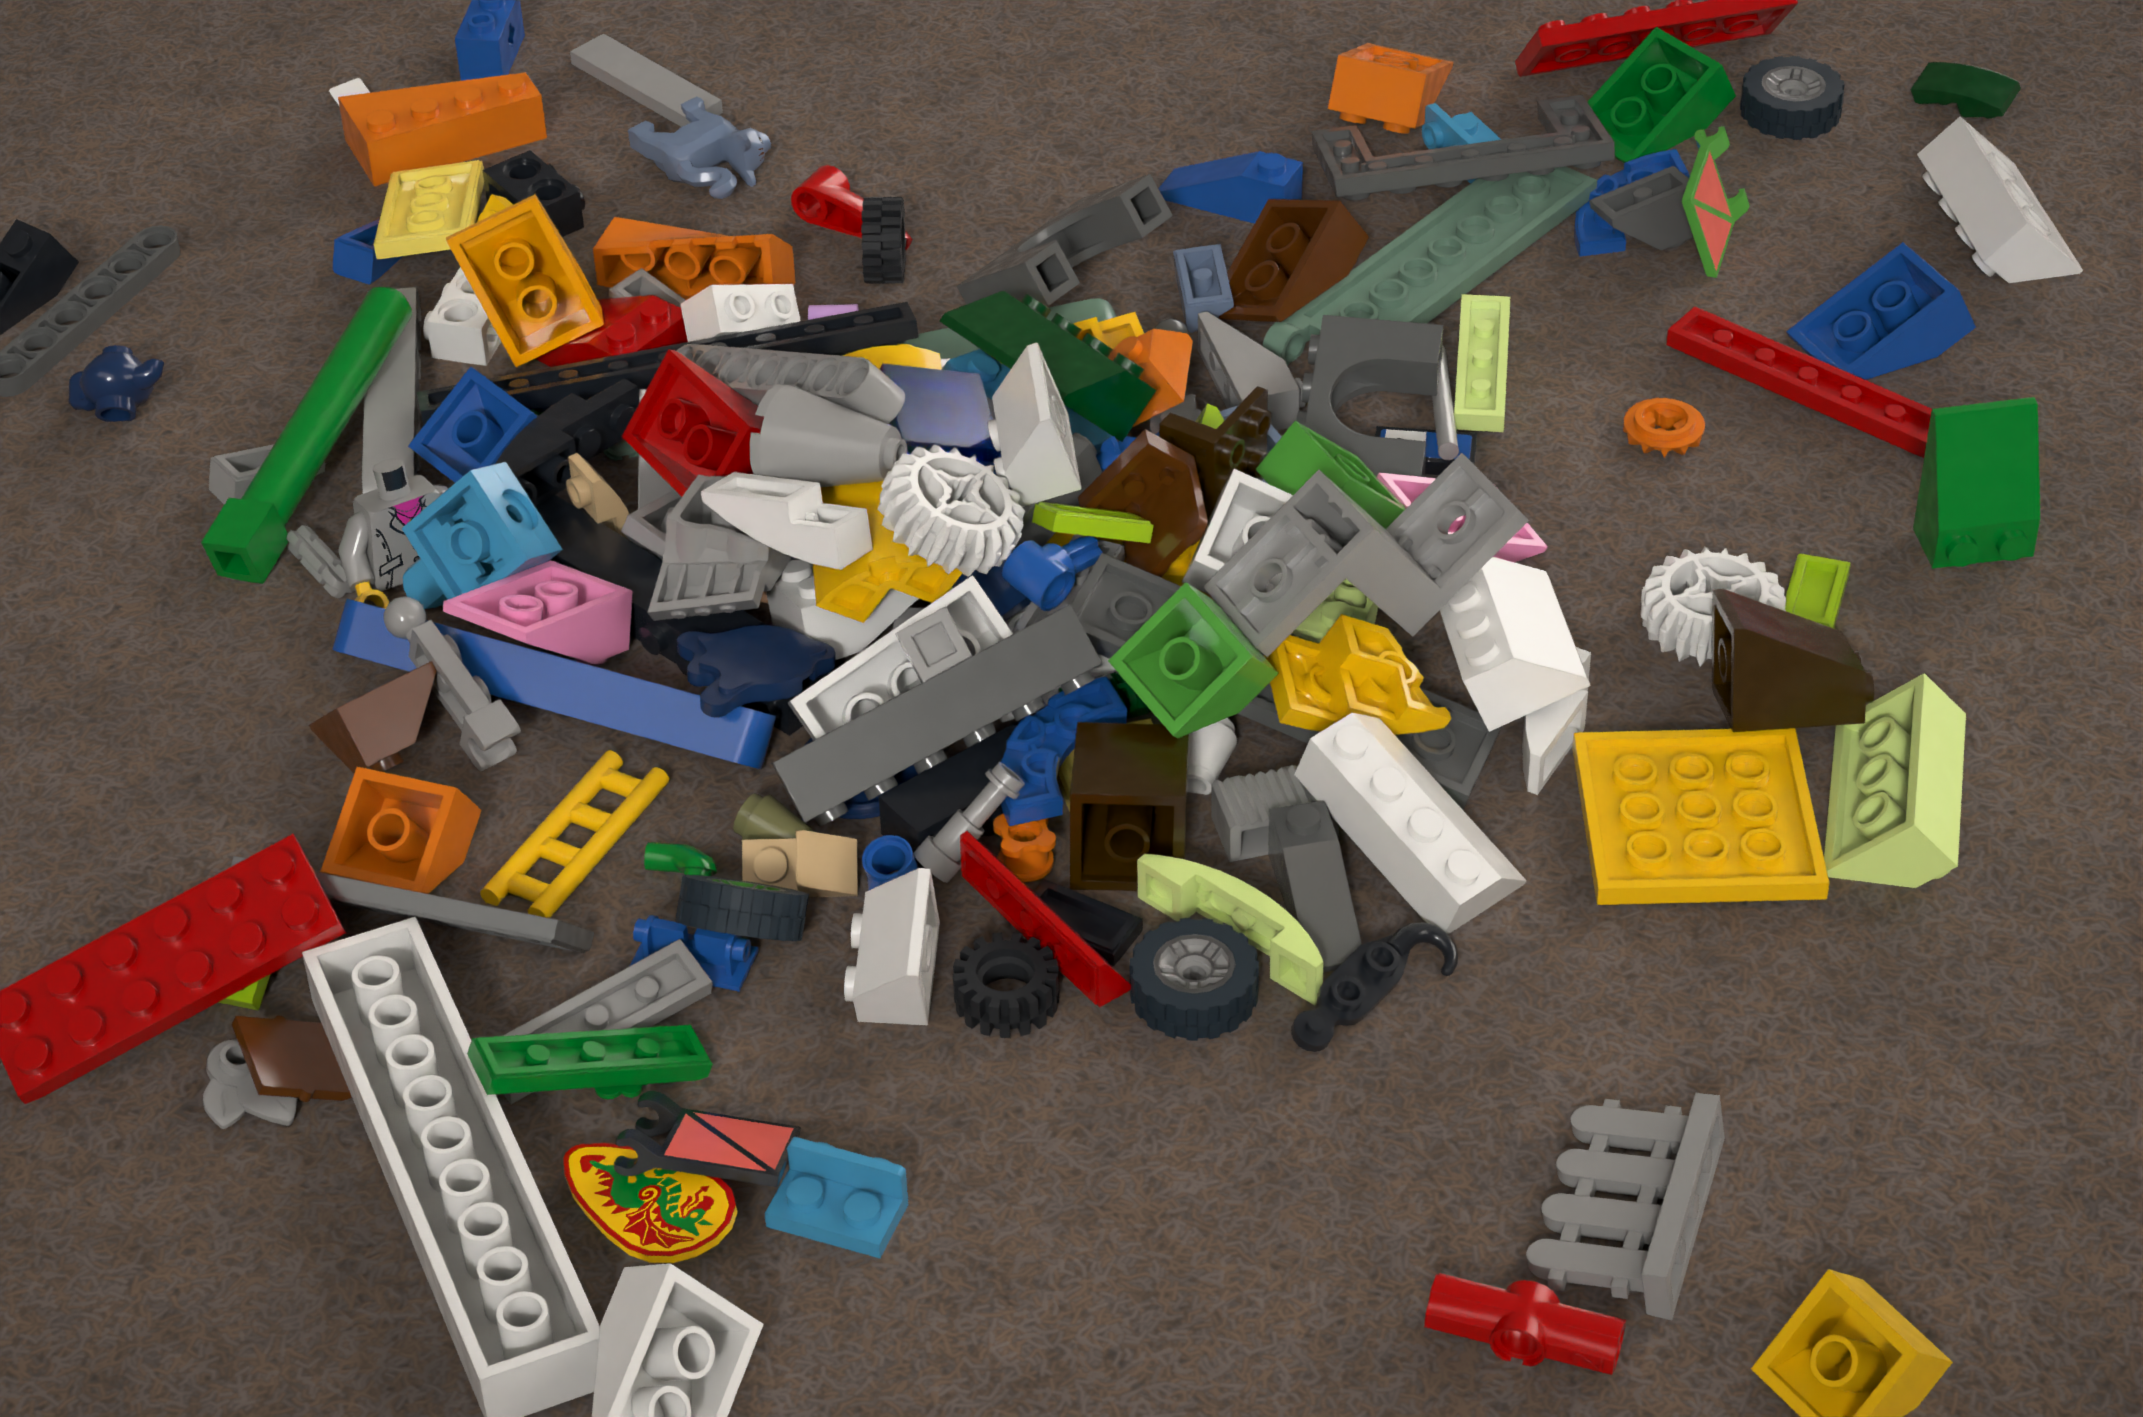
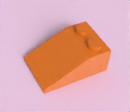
[1328,43,1453,134]

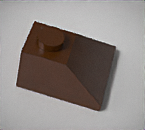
[309,661,437,773]

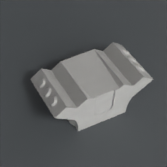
[647,475,792,621]

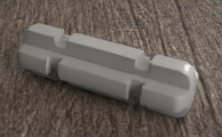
[286,525,354,598]

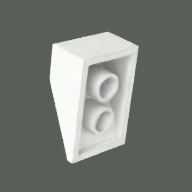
[592,1263,764,1417]

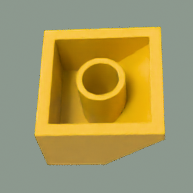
[1751,1269,1953,1417]

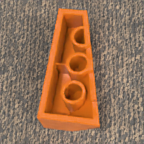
[593,217,796,300]

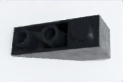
[0,219,79,335]

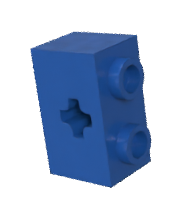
[455,0,525,81]

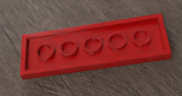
[1515,0,1798,77]
[0,834,346,1104]

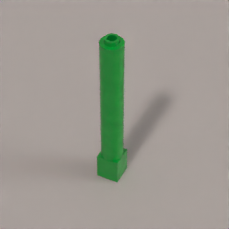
[201,287,412,584]

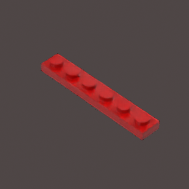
[1666,306,1932,458]

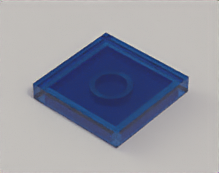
[880,363,1001,463]

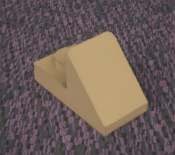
[742,830,858,897]

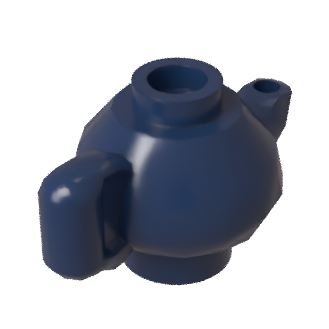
[68,345,164,422]

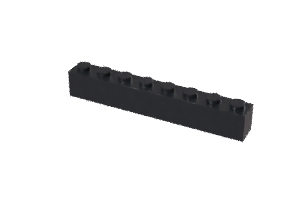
[535,495,833,736]

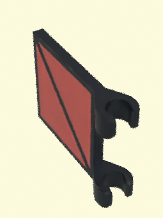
[614,1091,801,1187]

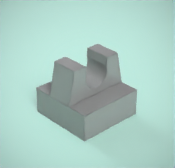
[895,607,972,683]

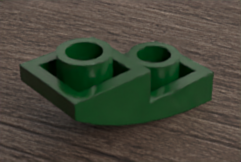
[1910,62,2021,119]

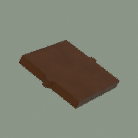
[232,1015,352,1102]

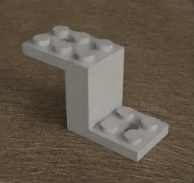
[1203,453,1529,657]

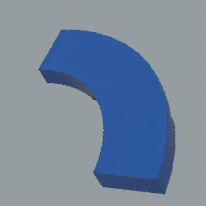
[1574,149,1690,257]
[1001,676,1127,826]

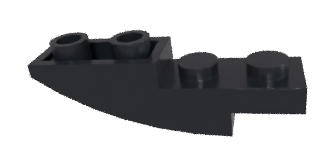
[495,379,639,506]

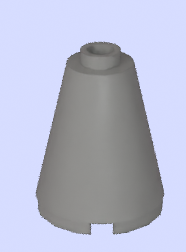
[750,384,907,487]

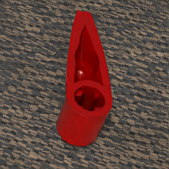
[791,165,913,250]

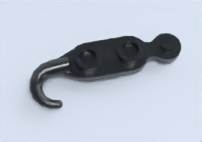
[1291,922,1458,1052]

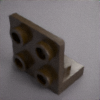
[1159,386,1272,521]

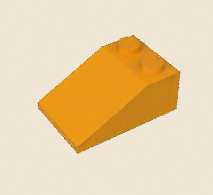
[446,194,604,367]

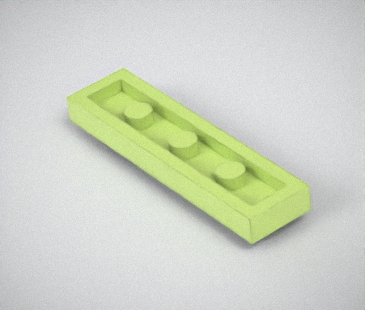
[1454,294,1510,432]

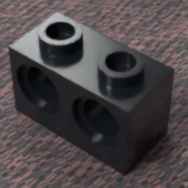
[482,150,585,237]

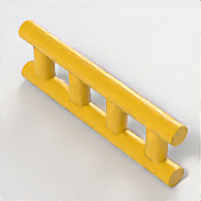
[480,750,669,918]

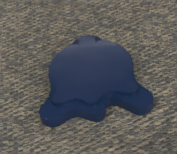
[677,625,836,718]

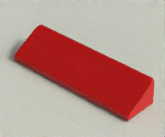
[960,831,1131,1008]

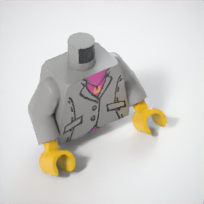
[338,459,448,609]

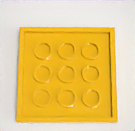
[1572,728,1829,905]

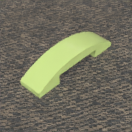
[1137,854,1323,1005]

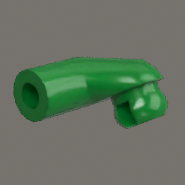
[644,842,717,877]

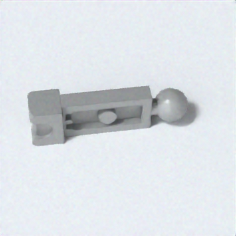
[383,596,521,771]

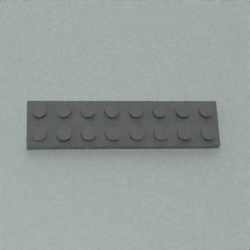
[1071,553,1502,810]

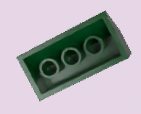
[939,291,1156,442]

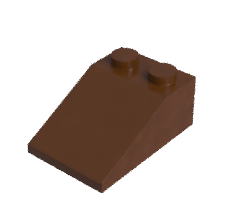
[1217,199,1369,322]

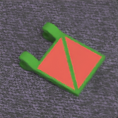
[1682,126,1750,278]

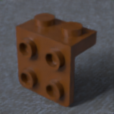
[1078,429,1208,578]

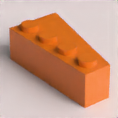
[338,72,547,186]

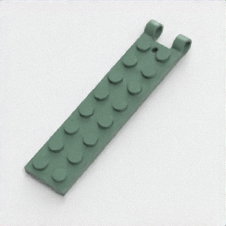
[1263,166,1597,365]

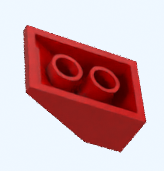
[535,295,688,367]
[622,349,764,497]

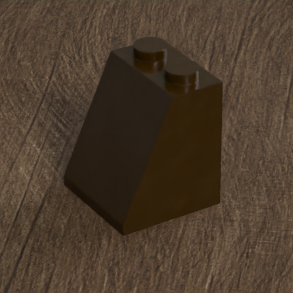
[1712,589,1874,732]
[1070,722,1189,891]

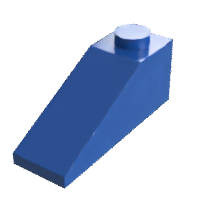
[1158,151,1303,224]

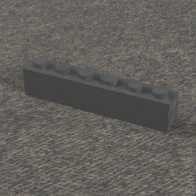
[771,604,1102,827]

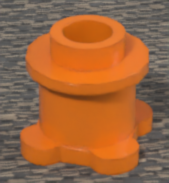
[993,814,1056,882]

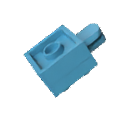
[401,462,563,609]

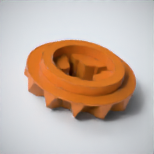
[1623,398,1705,457]

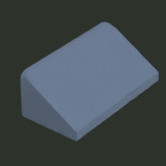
[1173,244,1234,333]

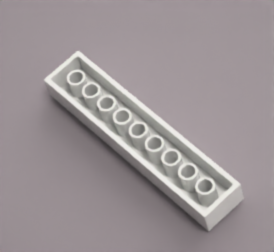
[302,917,600,1417]

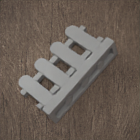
[1526,1093,1725,1320]

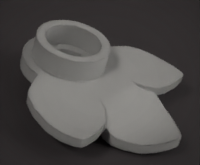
[203,1039,297,1129]

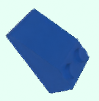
[1786,242,1976,380]

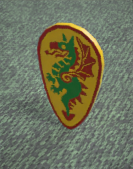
[563,1143,738,1263]

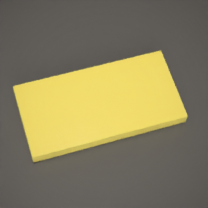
[373,160,484,260]

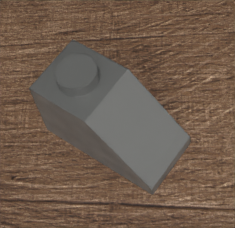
[1589,166,1693,251]

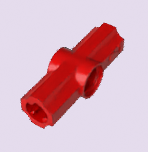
[1424,1273,1626,1375]

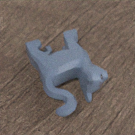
[628,97,771,199]

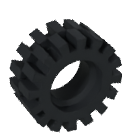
[861,197,906,284]
[953,932,1059,1038]

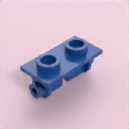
[630,915,759,992]

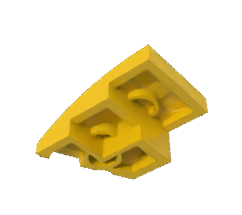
[1263,614,1451,735]

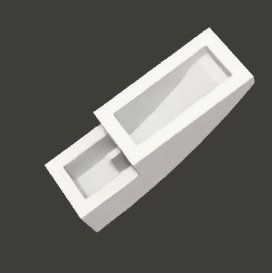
[701,472,873,570]
[1522,647,1591,795]

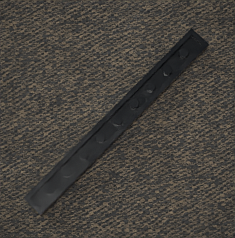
[416,302,919,426]

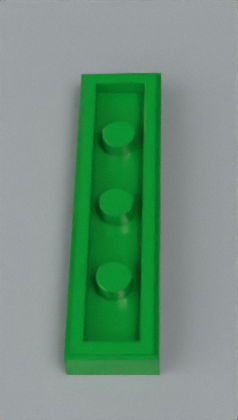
[467,1025,713,1095]

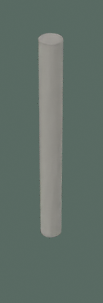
[1431,346,1459,460]

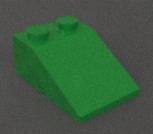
[1587,27,1736,163]
[1913,397,2040,569]

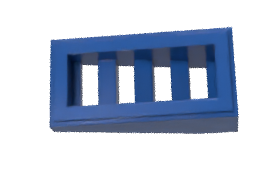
[333,219,403,285]

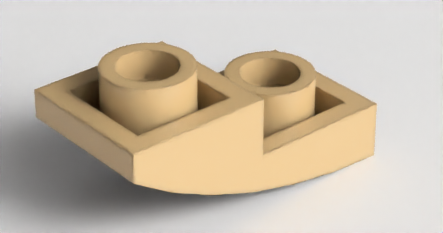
[566,453,637,545]

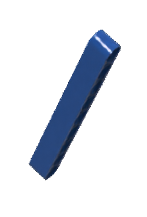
[332,598,776,769]

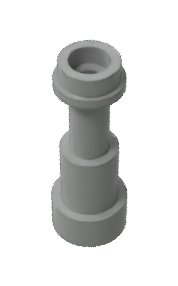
[913,762,1025,883]

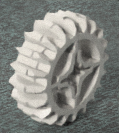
[877,444,1025,577]
[1640,546,1786,667]

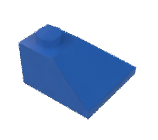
[408,367,537,483]

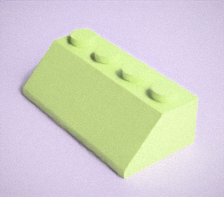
[1824,673,1966,888]

